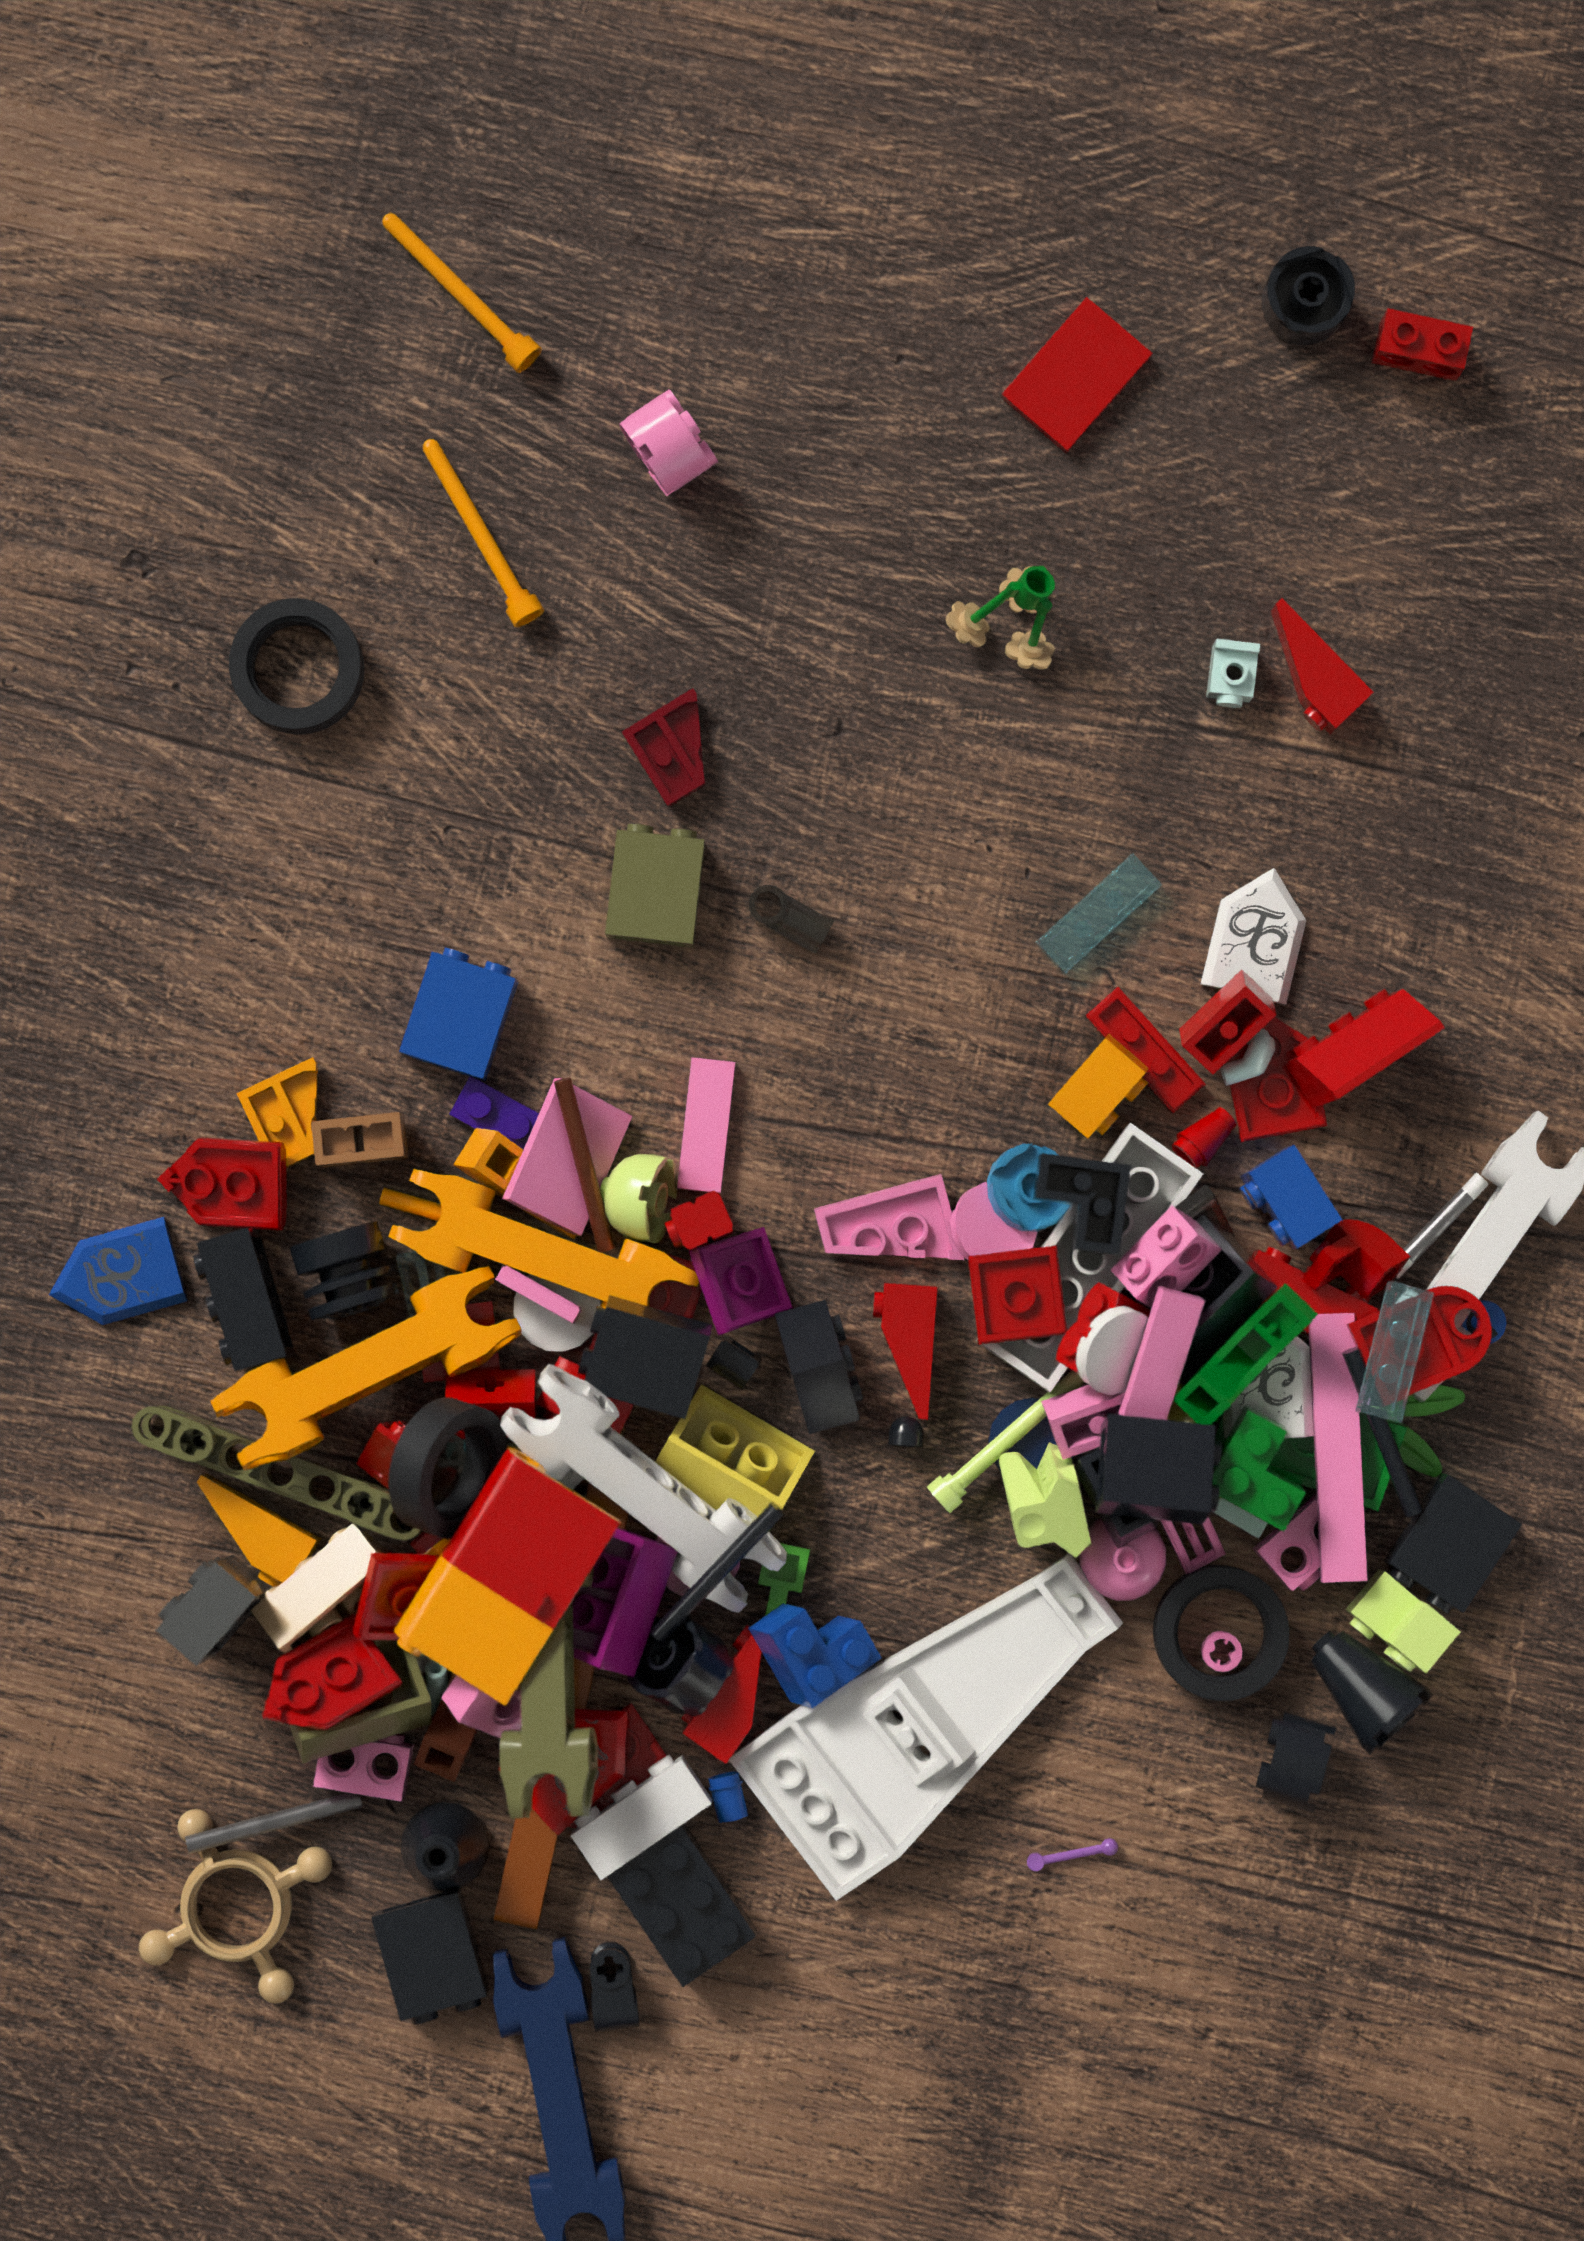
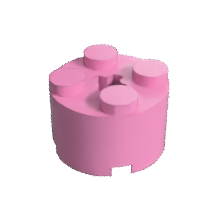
[619,389,718,496]

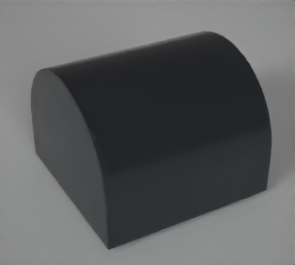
[706,1336,762,1390]

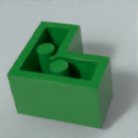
[1212,1405,1306,1532]

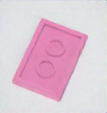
[502,1078,632,1236]

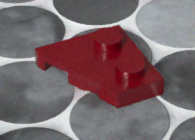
[622,688,705,808]

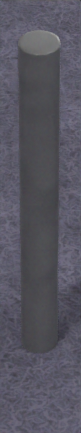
[185,1792,362,1854]

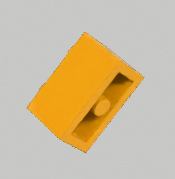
[1048,1034,1149,1139]

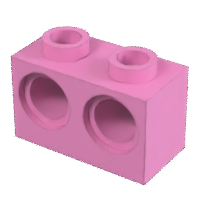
[1111,1206,1222,1308]
[1253,1493,1320,1591]
[313,1734,414,1801]

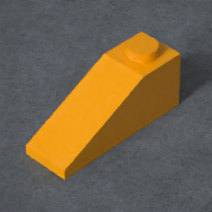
[453,1128,576,1239]
[197,1473,321,1587]

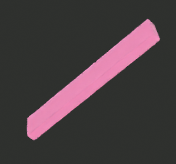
[1308,1313,1367,1583]

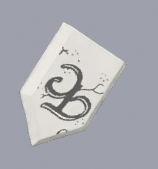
[1200,868,1306,1005]
[1223,1336,1314,1439]

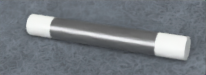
[1396,1173,1489,1279]

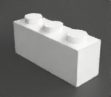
[571,1755,712,1880]

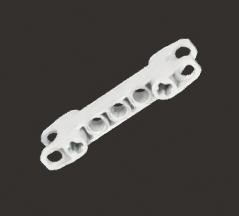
[1387,1111,1584,1402]
[500,1364,787,1613]

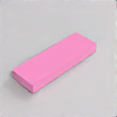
[677,1057,735,1194]
[1118,1286,1205,1420]

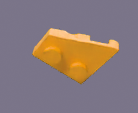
[236,1057,318,1168]

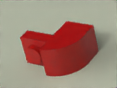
[1303,1219,1411,1300]

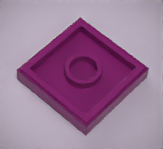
[689,1227,793,1335]

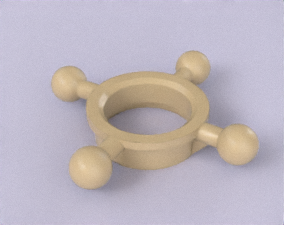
[139,1809,332,2004]

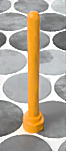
[382,213,542,373]
[423,439,544,628]

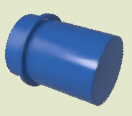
[708,1771,748,1823]

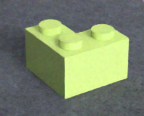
[1345,1569,1460,1673]

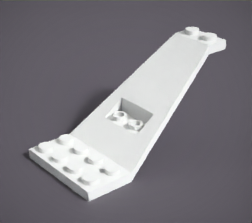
[729,1553,1123,1901]

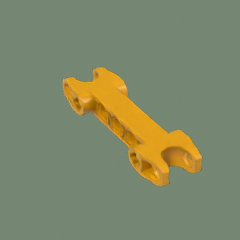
[388,1169,699,1308]
[210,1266,522,1471]

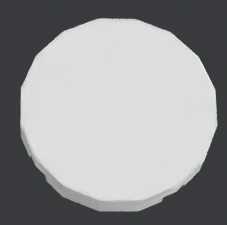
[513,1274,601,1352]
[1076,1306,1148,1395]

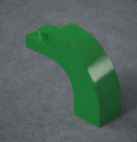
[1173,1283,1318,1425]

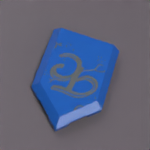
[49,1217,188,1325]

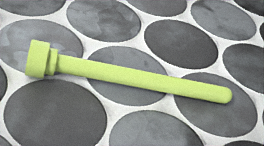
[927,1370,1085,1513]

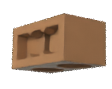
[311,1112,409,1168]

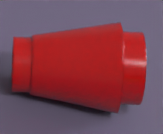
[1172,1107,1237,1169]

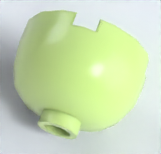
[600,1154,678,1243]

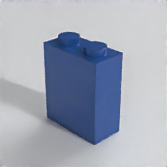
[399,948,519,1082]

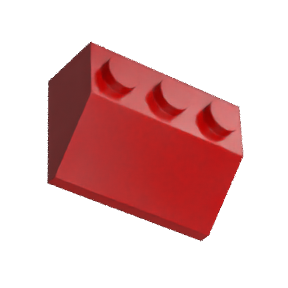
[1285,988,1445,1108]

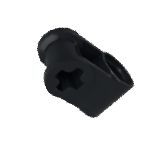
[590,1941,640,2032]

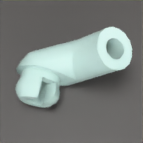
[1220,1029,1275,1086]

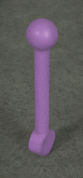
[1027,1838,1118,1871]

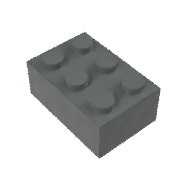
[155,1555,271,1666]

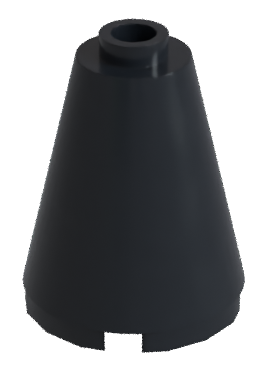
[1311,1630,1433,1755]

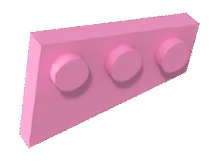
[814,1174,964,1260]

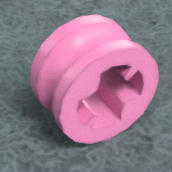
[1201,1631,1243,1672]

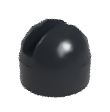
[888,1416,924,1447]

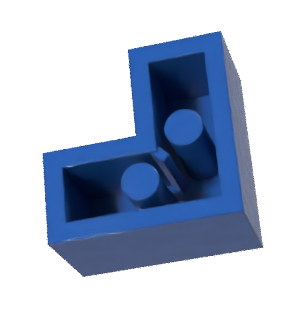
[1239,1144,1342,1250]
[748,1603,881,1709]

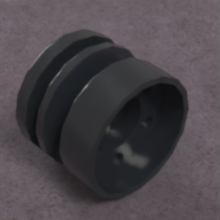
[290,1221,400,1320]

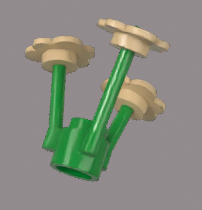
[946,566,1055,669]

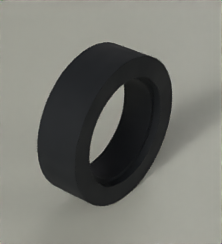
[229,598,364,735]
[388,1398,508,1539]
[1153,1565,1290,1701]

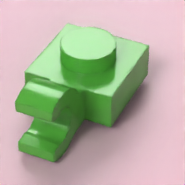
[758,1543,810,1616]

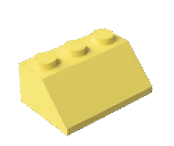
[655,1384,815,1517]

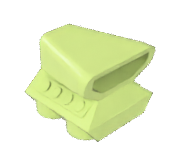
[999,1442,1091,1558]

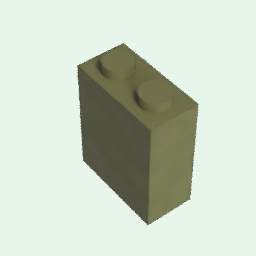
[605,824,705,948]

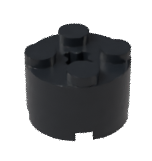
[1262,246,1355,345]
[627,1616,734,1716]
[1255,1712,1337,1813]

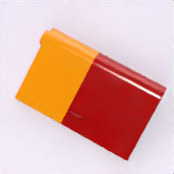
[394,1447,621,1706]

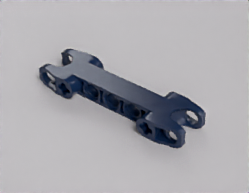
[493,1937,626,2241]

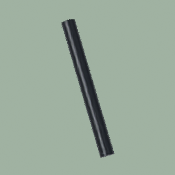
[1342,1347,1422,1517]
[650,1502,784,1643]

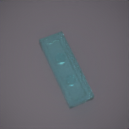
[1036,853,1162,974]
[1355,1281,1434,1423]

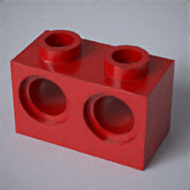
[1371,308,1473,381]

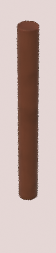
[554,1078,615,1252]

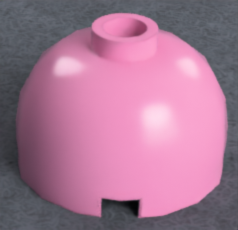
[1078,1518,1166,1601]

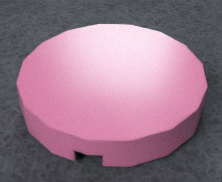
[950,1182,1037,1260]

